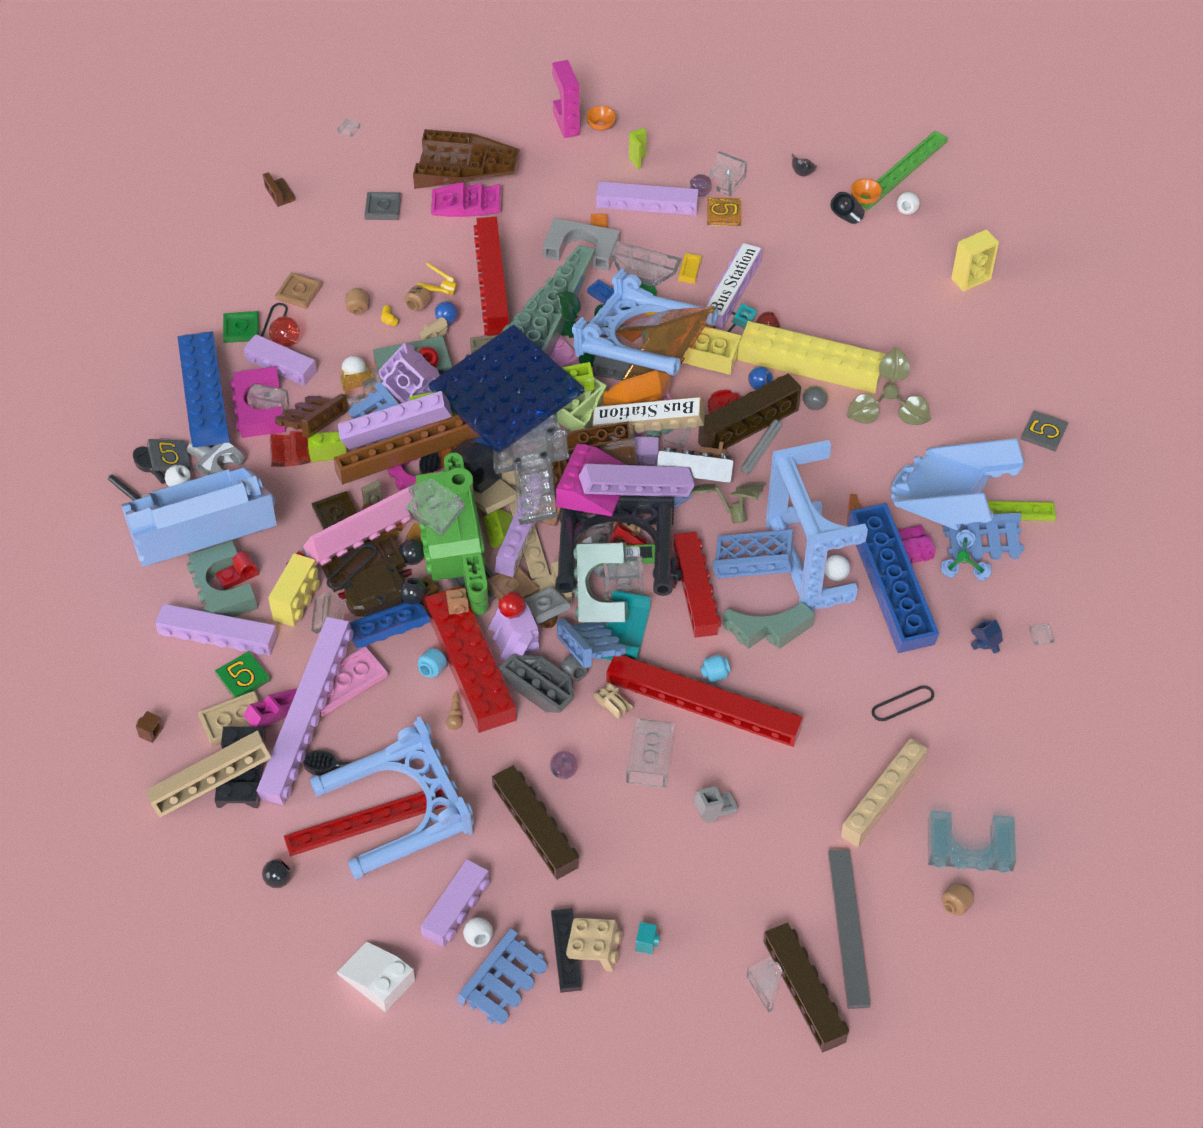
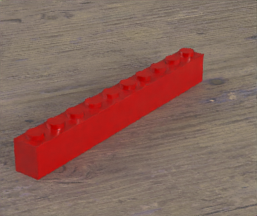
[606,655,803,747]

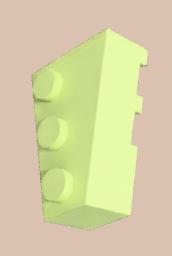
[557,378,607,432]

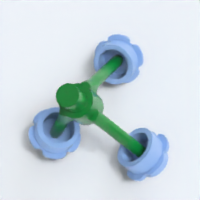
[941,530,992,581]

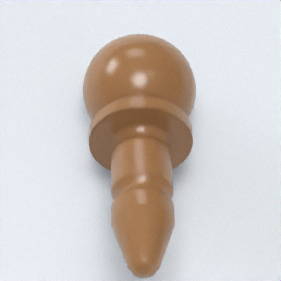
[446,691,462,730]

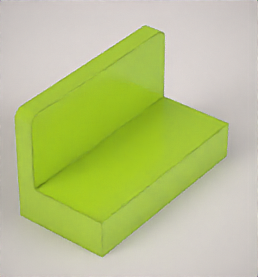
[629,127,647,169]
[483,509,513,549]

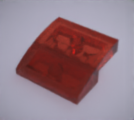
[269,431,310,467]

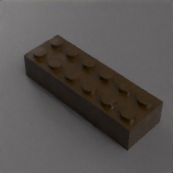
[698,373,801,449]

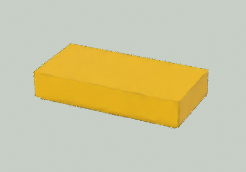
[678,253,702,284]

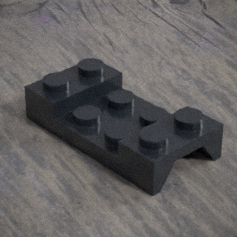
[214,726,266,808]

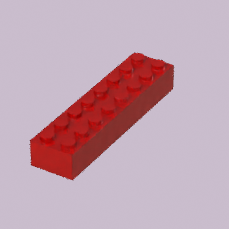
[473,216,509,336]
[424,586,516,733]

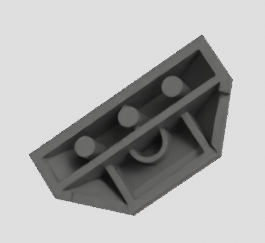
[499,654,574,713]

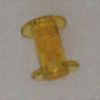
[340,365,373,395]

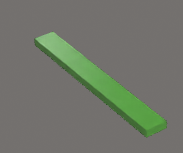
[859,131,948,210]

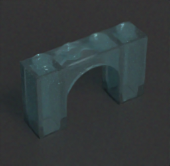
[928,811,1016,872]

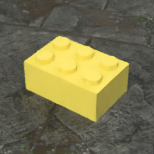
[951,229,999,292]
[679,323,741,375]
[269,554,320,627]

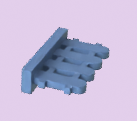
[349,382,417,442]
[942,513,1024,561]
[557,618,626,668]
[457,929,547,1024]

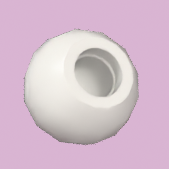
[897,192,920,215]
[341,356,367,380]
[165,465,191,487]
[825,555,850,581]
[463,917,493,948]

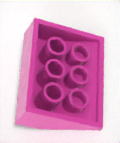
[556,444,626,516]

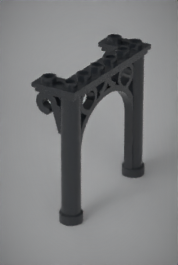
[555,495,674,596]

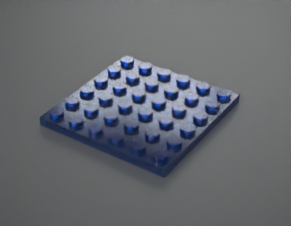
[428,324,585,454]

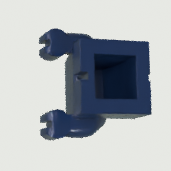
[971,619,1003,654]

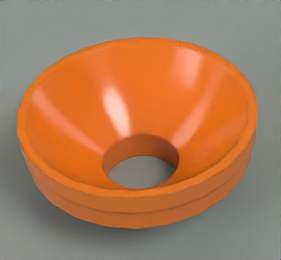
[586,106,616,131]
[851,178,882,205]

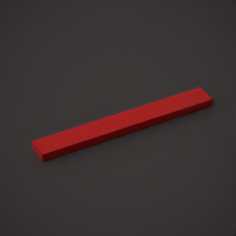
[284,788,447,857]

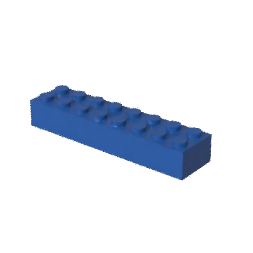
[177,331,230,448]
[847,503,939,653]

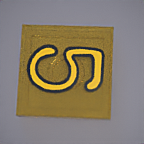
[707,197,741,226]

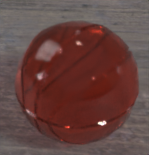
[269,316,300,347]

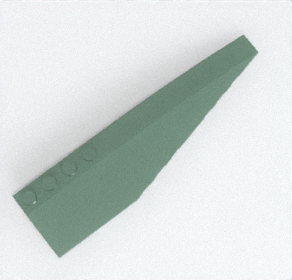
[471,245,595,420]

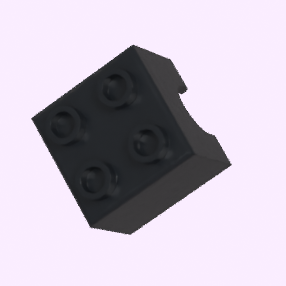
[447,440,501,493]

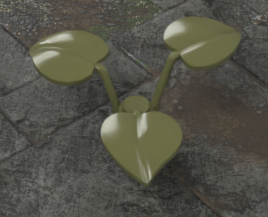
[847,347,931,425]
[690,482,767,523]

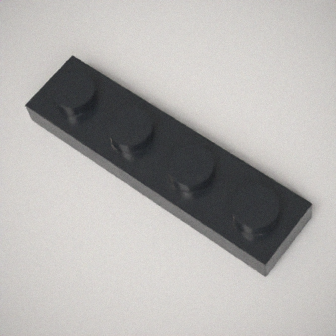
[551,908,582,993]

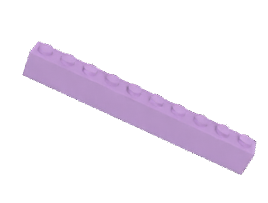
[256,617,353,805]

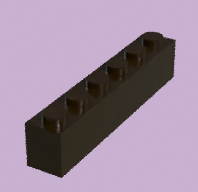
[492,765,580,880]
[763,922,849,1053]

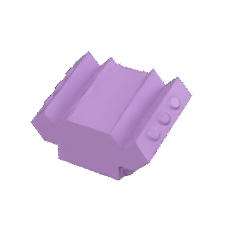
[378,342,448,403]
[488,594,539,660]

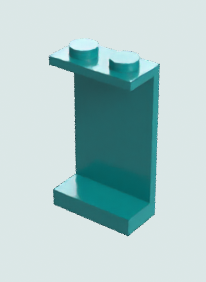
[602,591,651,661]

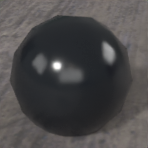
[399,539,424,565]
[399,578,427,605]
[262,859,292,888]

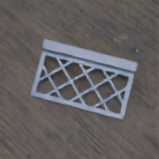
[713,529,794,579]

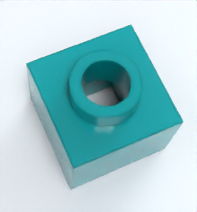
[732,303,757,329]
[636,922,660,954]

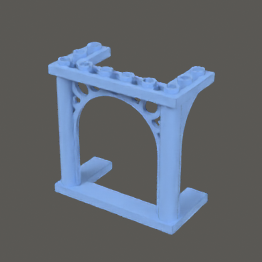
[765,440,868,611]

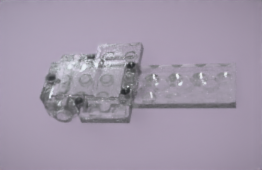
[493,410,569,525]

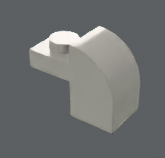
[694,786,738,823]

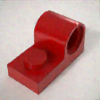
[610,521,650,545]
[215,551,259,591]

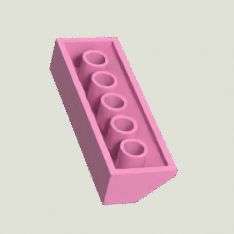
[303,486,416,566]

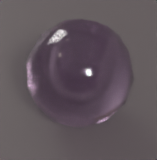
[690,174,712,197]
[550,751,578,779]

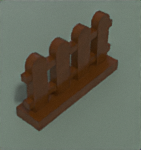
[275,394,348,438]

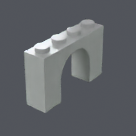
[543,218,620,271]

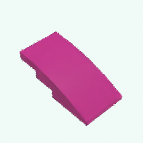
[431,182,502,217]

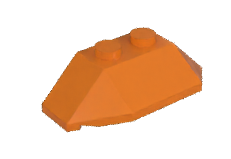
[603,370,671,406]

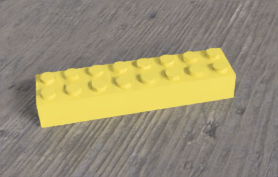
[737,321,886,393]

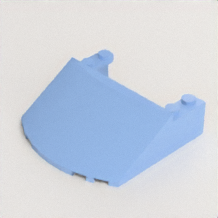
[891,438,1025,530]

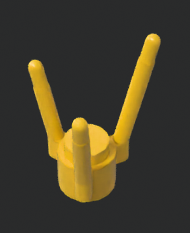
[417,262,457,296]

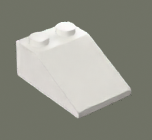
[337,942,415,1012]

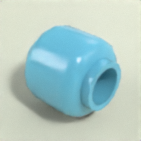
[417,648,447,678]
[700,654,731,683]

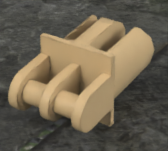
[420,317,448,340]
[593,683,633,720]

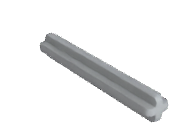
[741,420,782,474]

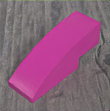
[243,689,297,727]

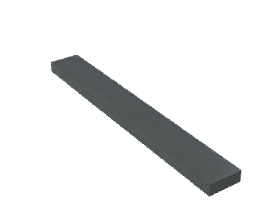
[828,849,870,1009]

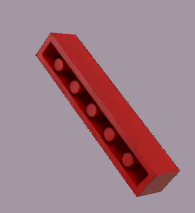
[673,531,721,638]

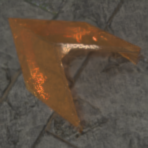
[616,306,716,380]

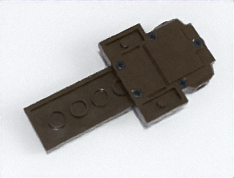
[311,491,406,617]

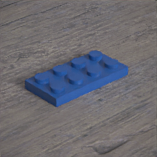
[349,603,430,649]

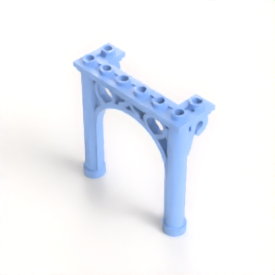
[572,269,718,376]
[309,716,474,880]

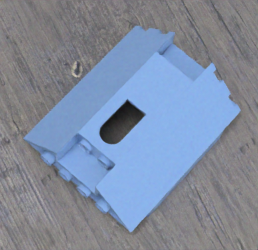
[121,467,277,567]

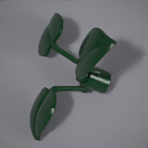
[556,291,608,368]

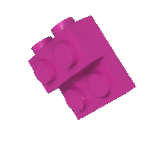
[898,525,936,564]

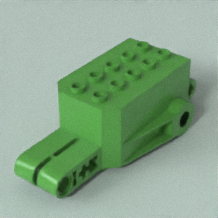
[414,453,488,615]

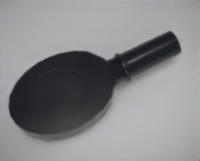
[133,446,166,484]
[419,452,441,474]
[303,751,352,776]

